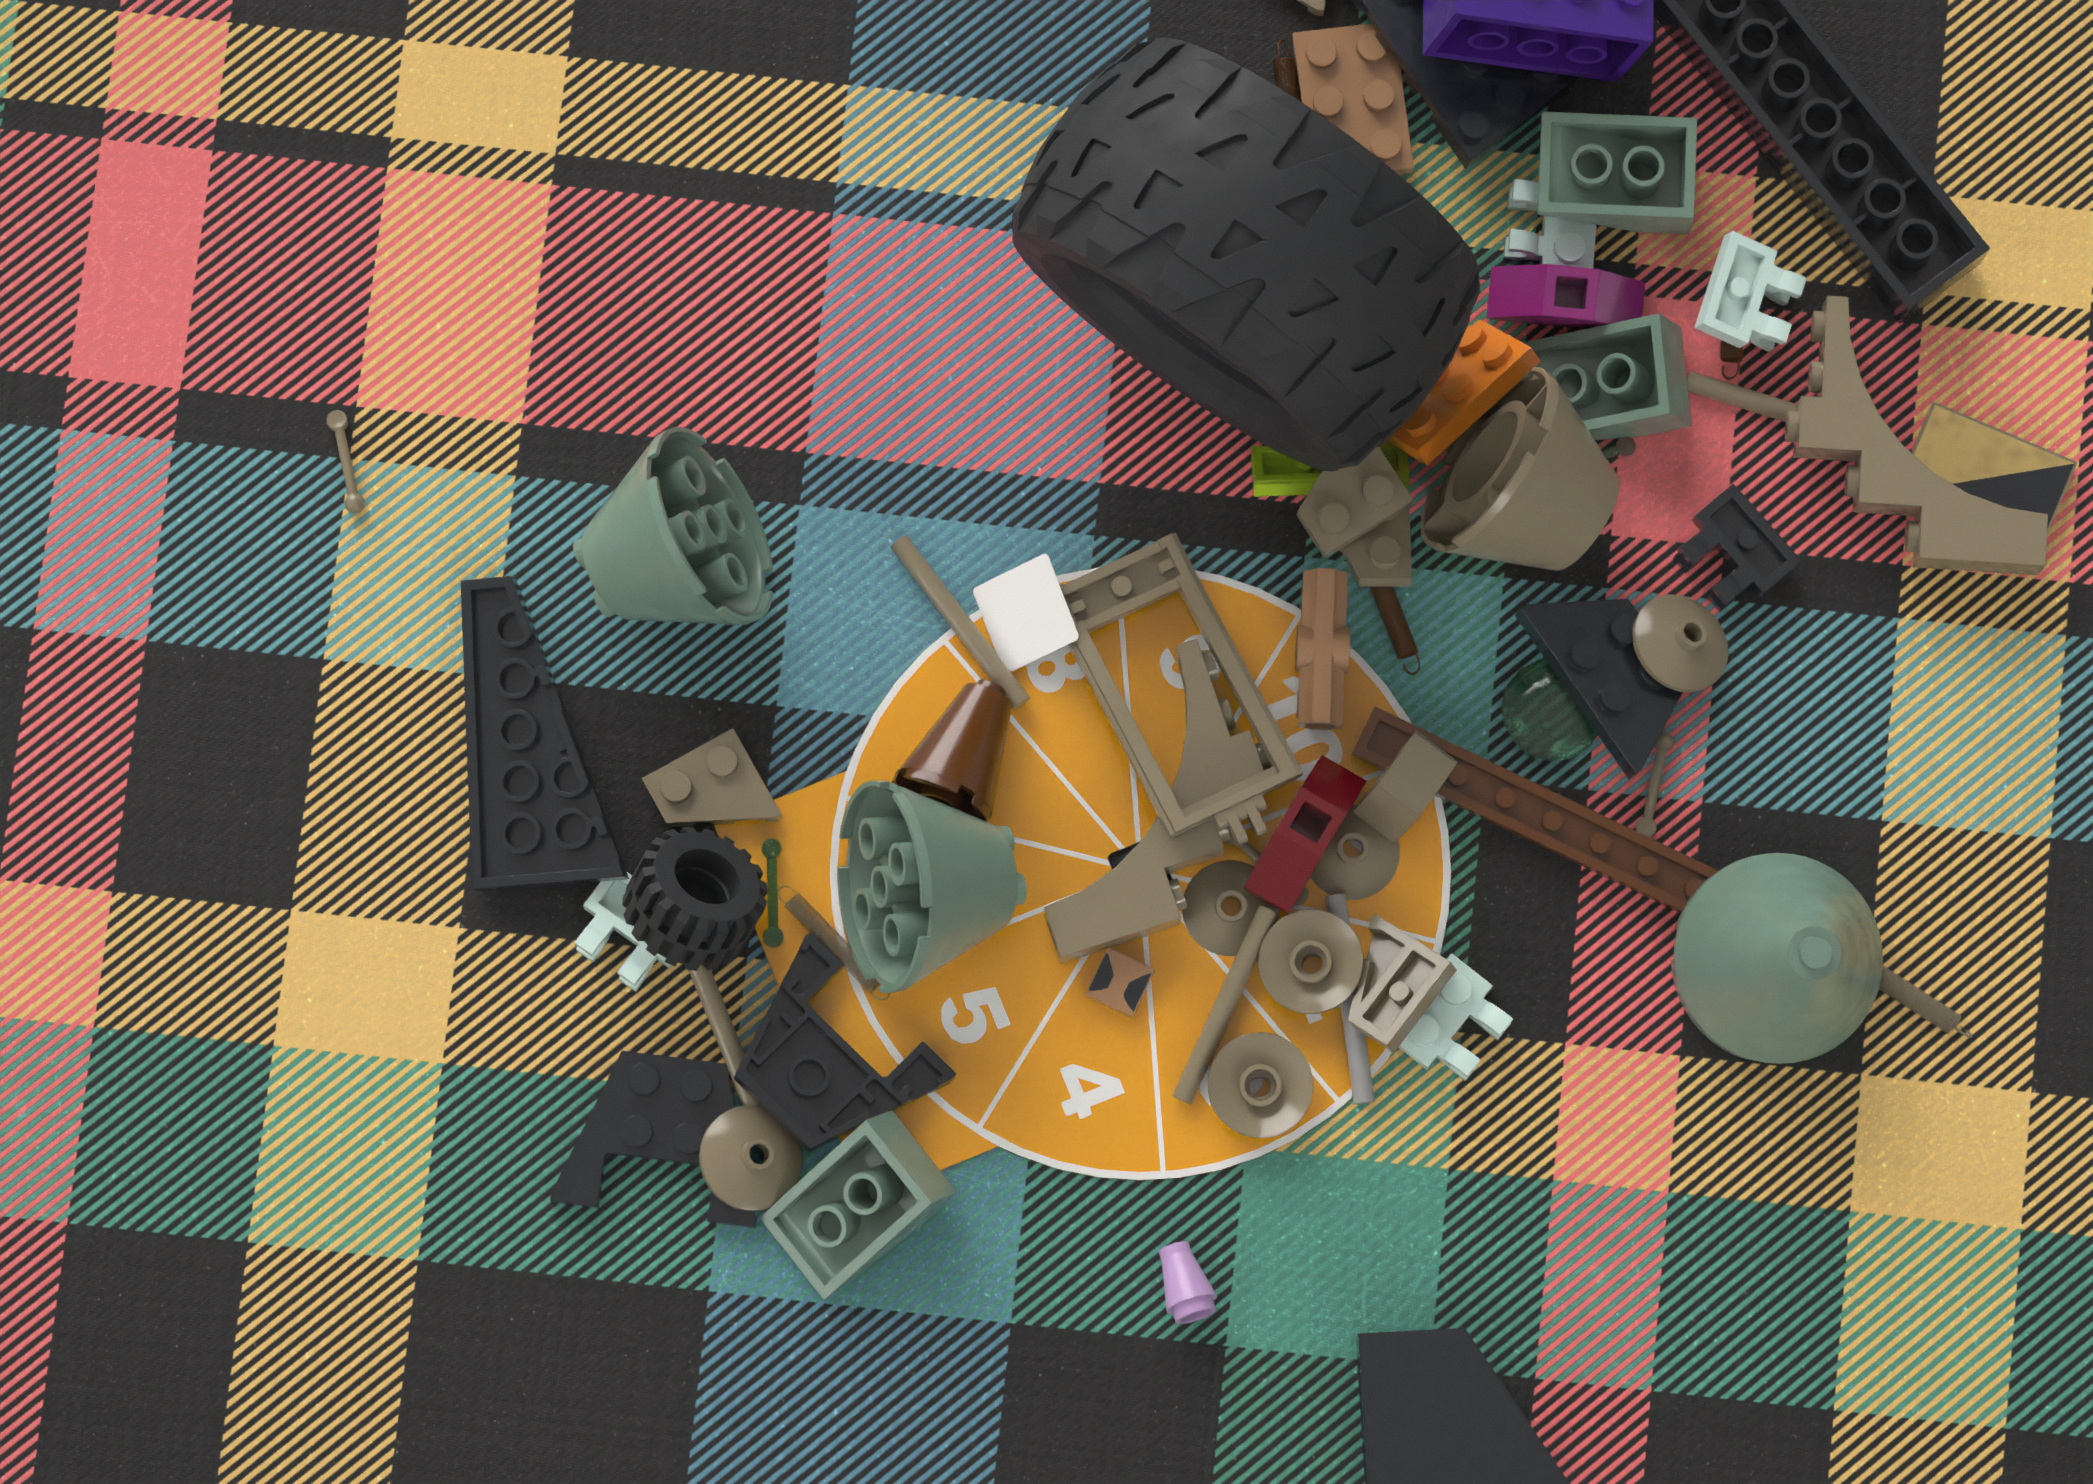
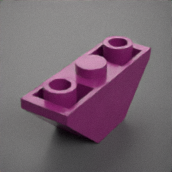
[1486,264,1645,329]

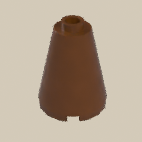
[891,680,1012,822]

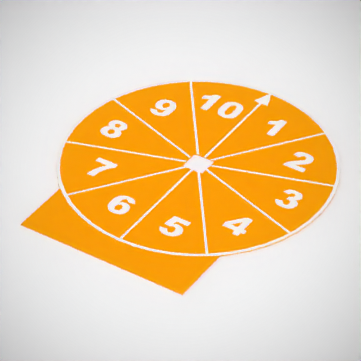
[714,567,1451,1180]

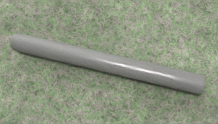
[1325,894,1375,1105]

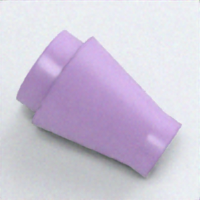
[1158,1241,1217,1324]

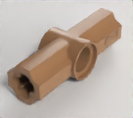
[1295,568,1350,731]

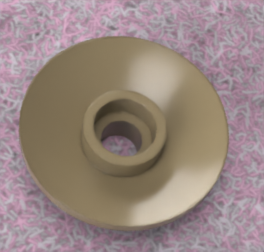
[1632,594,1728,693]
[1311,804,1400,900]
[1182,860,1279,956]
[1258,909,1364,1014]
[1207,1032,1313,1138]
[699,1106,802,1211]

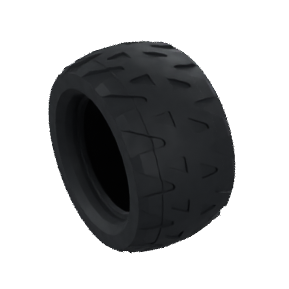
[1011,38,1480,472]

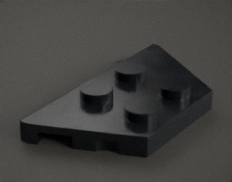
[1515,599,1683,779]

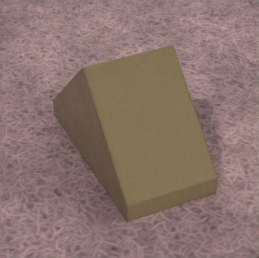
[1353,730,1458,843]

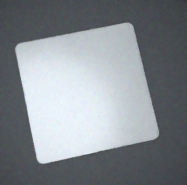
[973,554,1079,672]

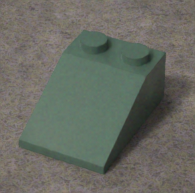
[1538,112,1697,234]
[1523,313,1692,440]
[759,1110,957,1300]

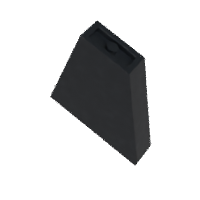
[1355,1328,1570,1484]

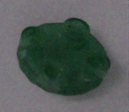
[1501,659,1598,761]

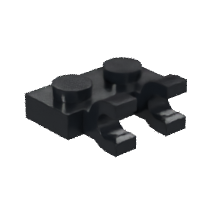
[1672,484,1802,612]

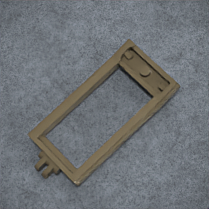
[1060,533,1303,845]

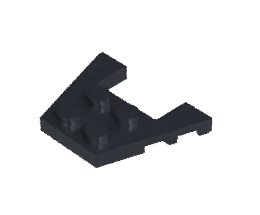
[734,932,956,1153]
[550,1051,757,1229]

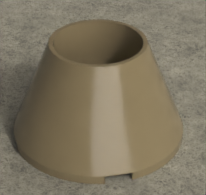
[1421,367,1620,571]

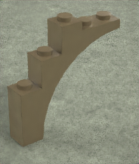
[1785,296,2048,575]
[1044,639,1272,964]

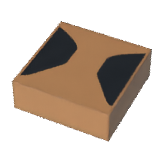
[1085,947,1155,1019]

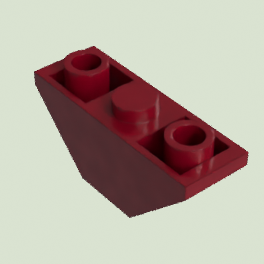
[1243,755,1367,914]

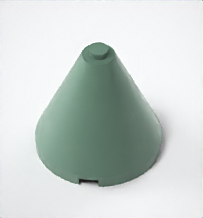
[1671,853,1883,1064]

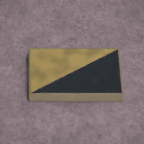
[1911,402,2077,535]

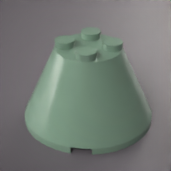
[573,427,773,625]
[837,780,1027,993]

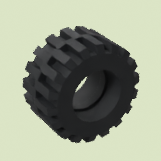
[622,827,768,971]

